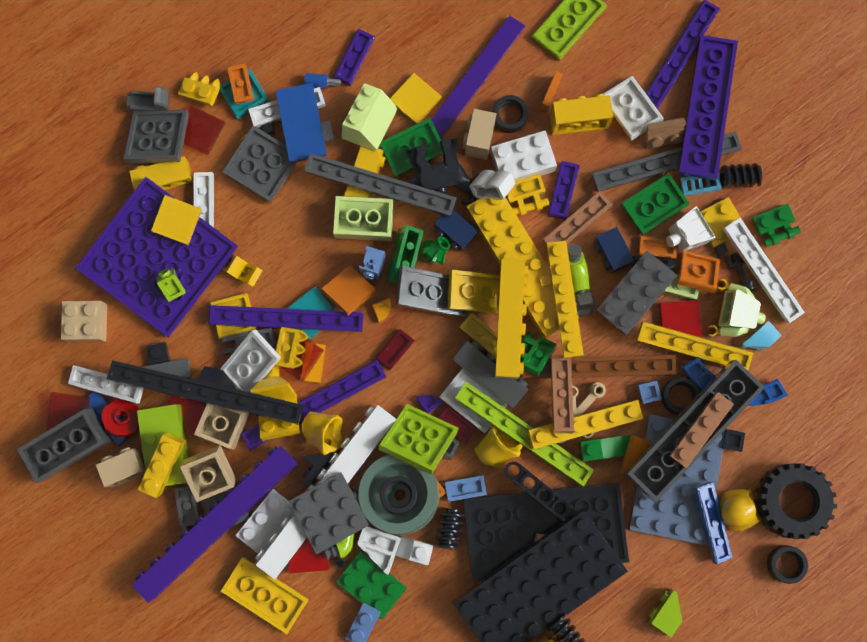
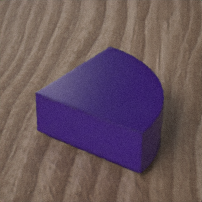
[416,395,443,414]

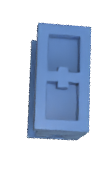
[359,246,386,281]

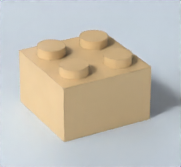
[463,109,497,160]
[61,301,107,342]
[194,404,249,450]
[180,445,237,502]
[96,447,145,487]

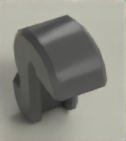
[127,86,170,112]

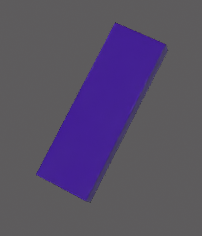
[334,29,375,86]
[548,161,580,220]

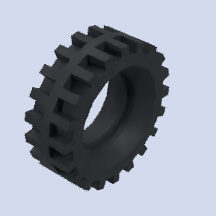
[755,463,837,539]

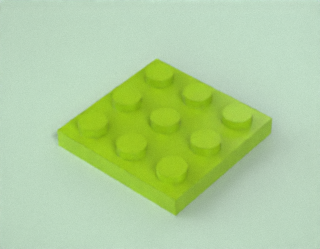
[379,404,458,475]

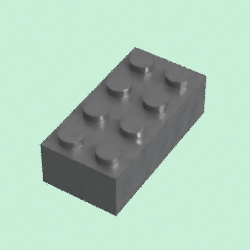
[596,251,677,335]
[17,408,111,484]

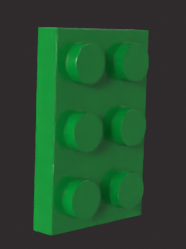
[380,118,443,177]
[621,173,690,236]
[337,550,407,619]

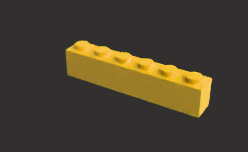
[495,259,528,379]

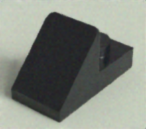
[302,453,333,487]

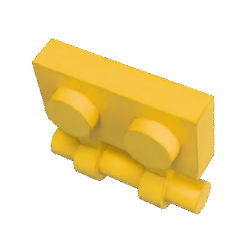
[507,174,549,215]

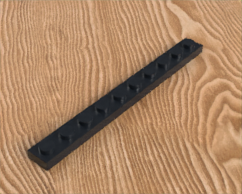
[106,360,304,425]

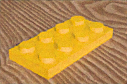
[221,557,309,634]

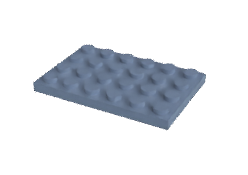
[629,414,725,545]

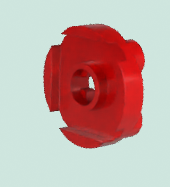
[102,398,140,437]

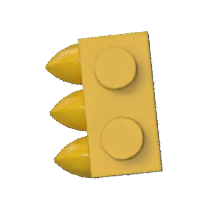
[178,72,220,107]
[275,327,309,369]

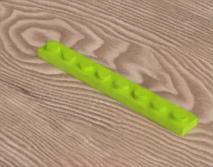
[454,382,594,486]

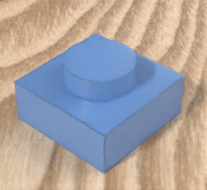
[637,381,662,404]

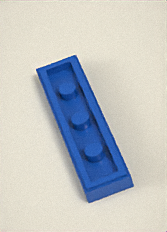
[693,482,733,564]

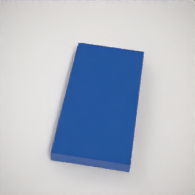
[276,83,327,163]

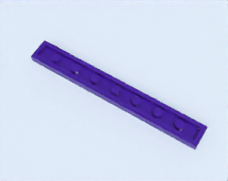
[646,0,720,110]
[432,16,525,139]
[209,305,364,332]
[241,360,386,451]

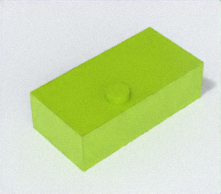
[137,404,189,486]

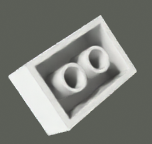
[490,130,557,181]

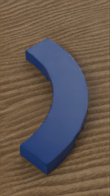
[681,357,788,406]

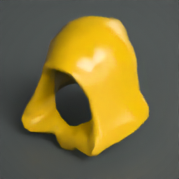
[301,411,343,455]
[475,426,523,469]
[719,489,761,531]

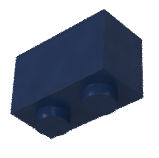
[434,210,478,252]
[594,227,635,274]

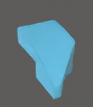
[740,321,782,351]

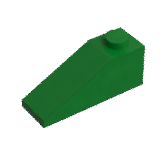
[578,434,636,462]

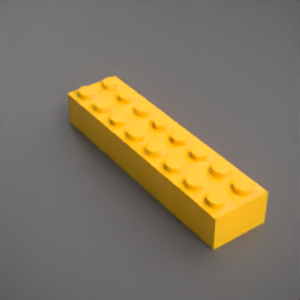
[466,197,579,338]

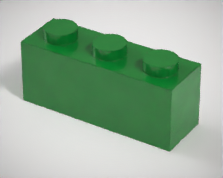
[385,225,424,286]

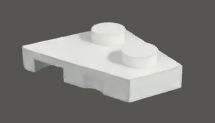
[357,526,401,575]

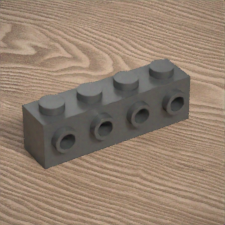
[453,340,530,408]

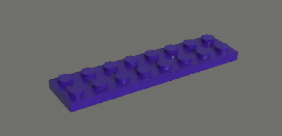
[678,35,738,181]

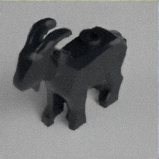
[405,138,479,205]

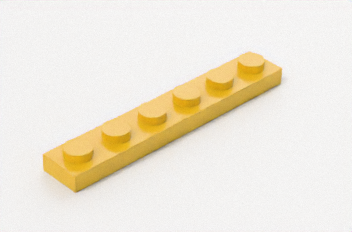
[546,241,584,359]
[636,321,754,370]
[527,400,643,449]

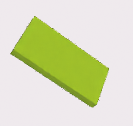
[531,0,607,61]

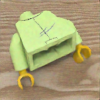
[707,279,766,337]

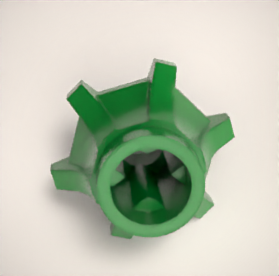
[422,237,450,265]

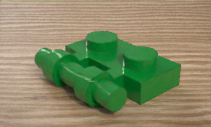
[752,204,801,247]
[520,332,557,376]

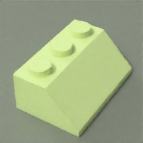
[342,83,398,152]
[333,196,393,241]

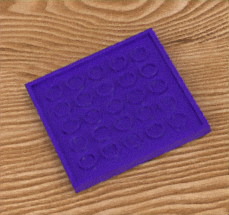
[76,177,239,337]

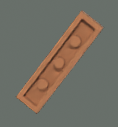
[543,191,612,244]
[550,356,574,434]
[669,392,734,468]

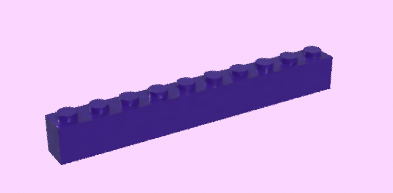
[132,446,299,603]

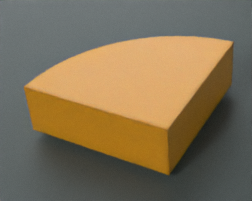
[372,298,391,323]

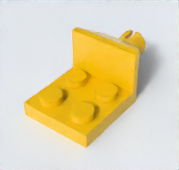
[250,366,300,441]

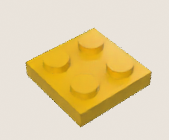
[700,197,741,248]

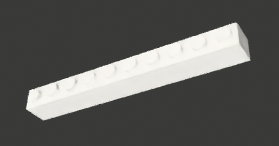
[255,405,396,579]

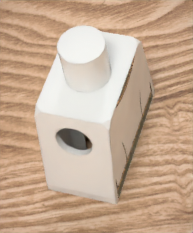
[666,206,715,251]

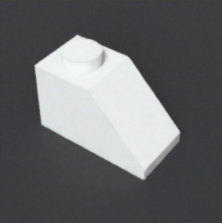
[396,535,434,565]

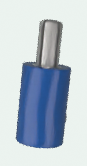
[305,73,341,89]

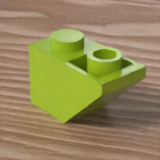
[648,589,682,638]

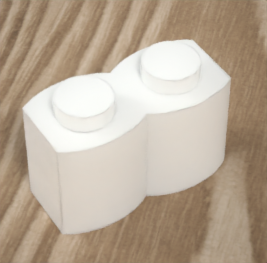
[469,170,516,200]

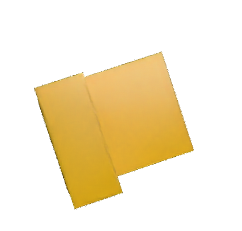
[221,255,263,287]

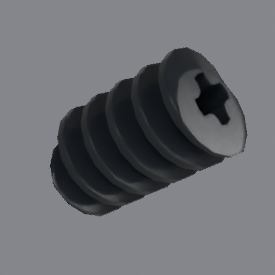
[720,163,762,189]
[434,507,465,550]
[547,613,585,642]

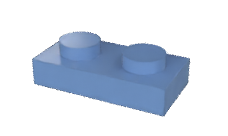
[445,476,487,502]
[345,603,381,642]

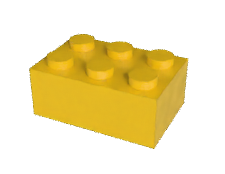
[550,94,613,135]

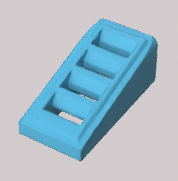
[680,172,722,196]

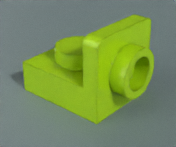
[156,268,186,302]

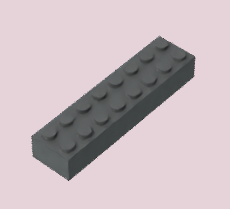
[623,360,765,502]

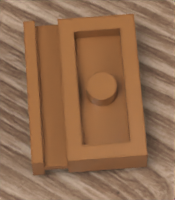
[645,118,686,149]

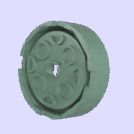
[359,455,440,535]

